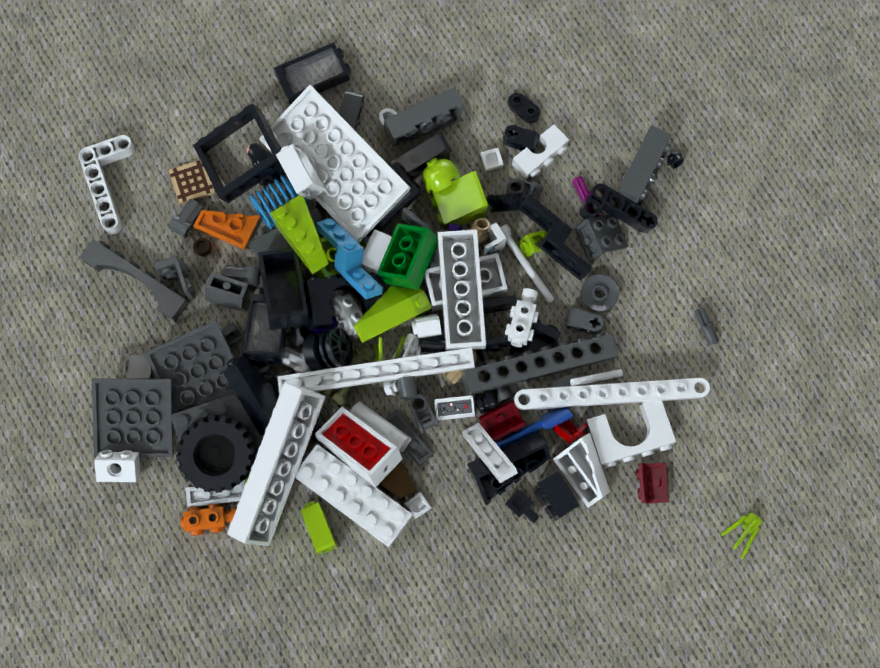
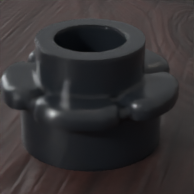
[667,152,684,169]

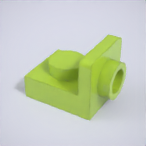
[519,230,545,258]

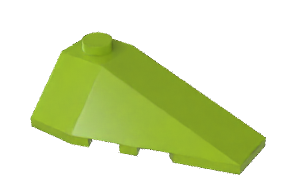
[353,285,432,343]

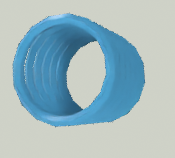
[249,173,309,230]

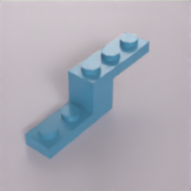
[316,218,383,299]

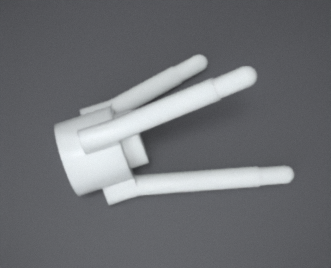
[391,334,421,381]

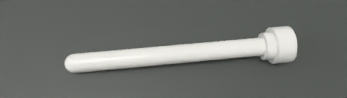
[500,224,554,302]

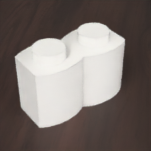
[411,314,442,338]

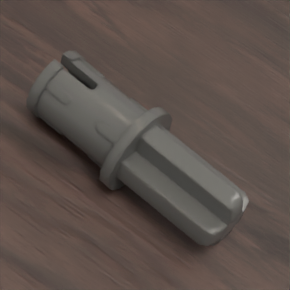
[695,308,719,346]

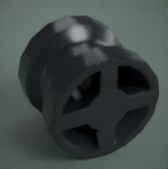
[474,391,496,414]

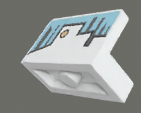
[483,223,506,256]

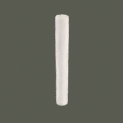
[570,369,623,386]

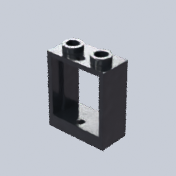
[483,295,522,352]

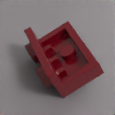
[478,400,526,442]
[636,462,669,504]

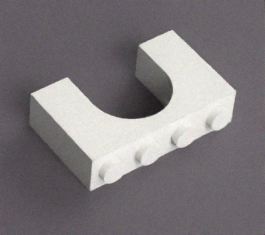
[585,401,676,469]

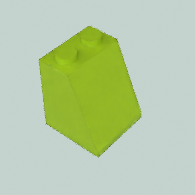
[430,170,488,230]

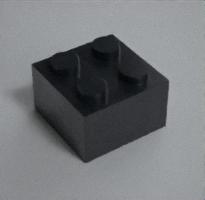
[534,471,580,521]

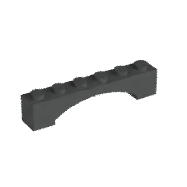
[79,239,189,323]

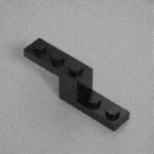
[519,194,593,281]

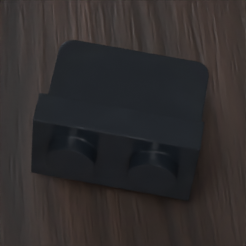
[509,319,561,367]

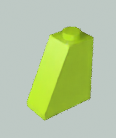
[300,501,338,555]

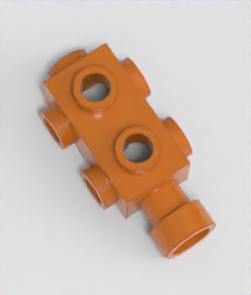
[181,504,237,536]

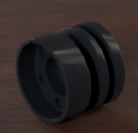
[302,327,353,371]

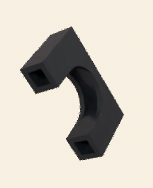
[303,273,384,330]

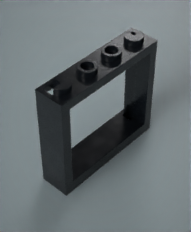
[193,104,282,204]

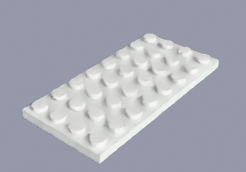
[259,85,411,243]

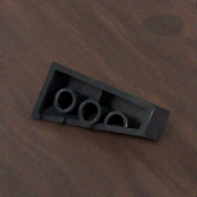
[467,431,551,505]

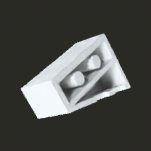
[553,433,610,508]

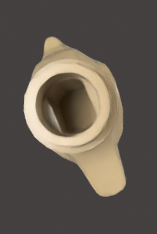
[471,218,492,245]

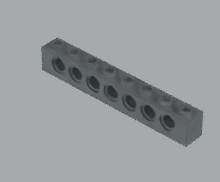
[461,332,618,396]

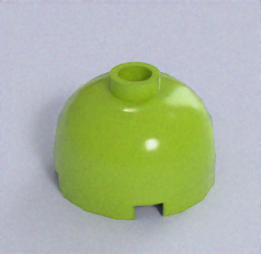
[422,158,461,193]

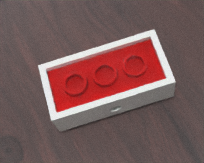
[315,407,403,487]

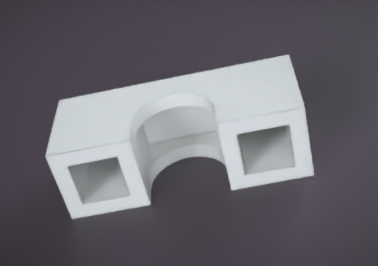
[512,124,569,180]

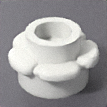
[383,380,399,396]

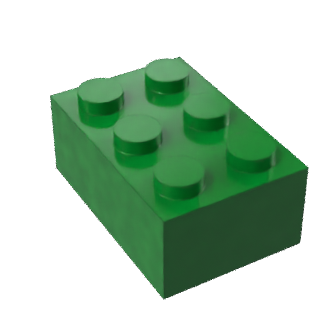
[376,223,438,290]

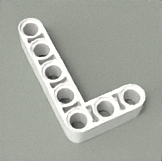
[79,135,135,235]

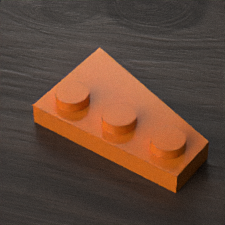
[193,210,261,250]

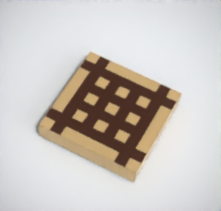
[168,160,216,205]

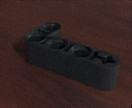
[579,183,658,233]

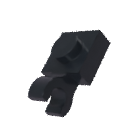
[505,489,539,524]

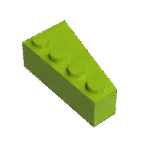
[270,195,329,274]

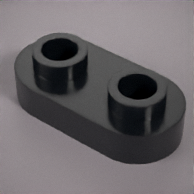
[508,93,540,123]

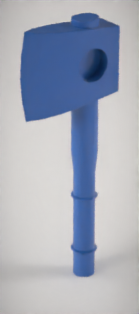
[495,407,573,448]

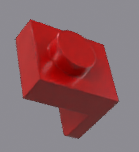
[553,420,587,445]

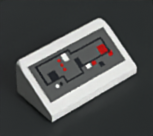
[434,395,475,421]

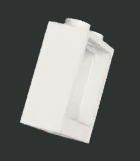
[276,144,326,200]

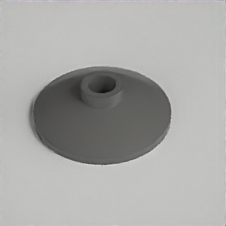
[581,274,619,312]

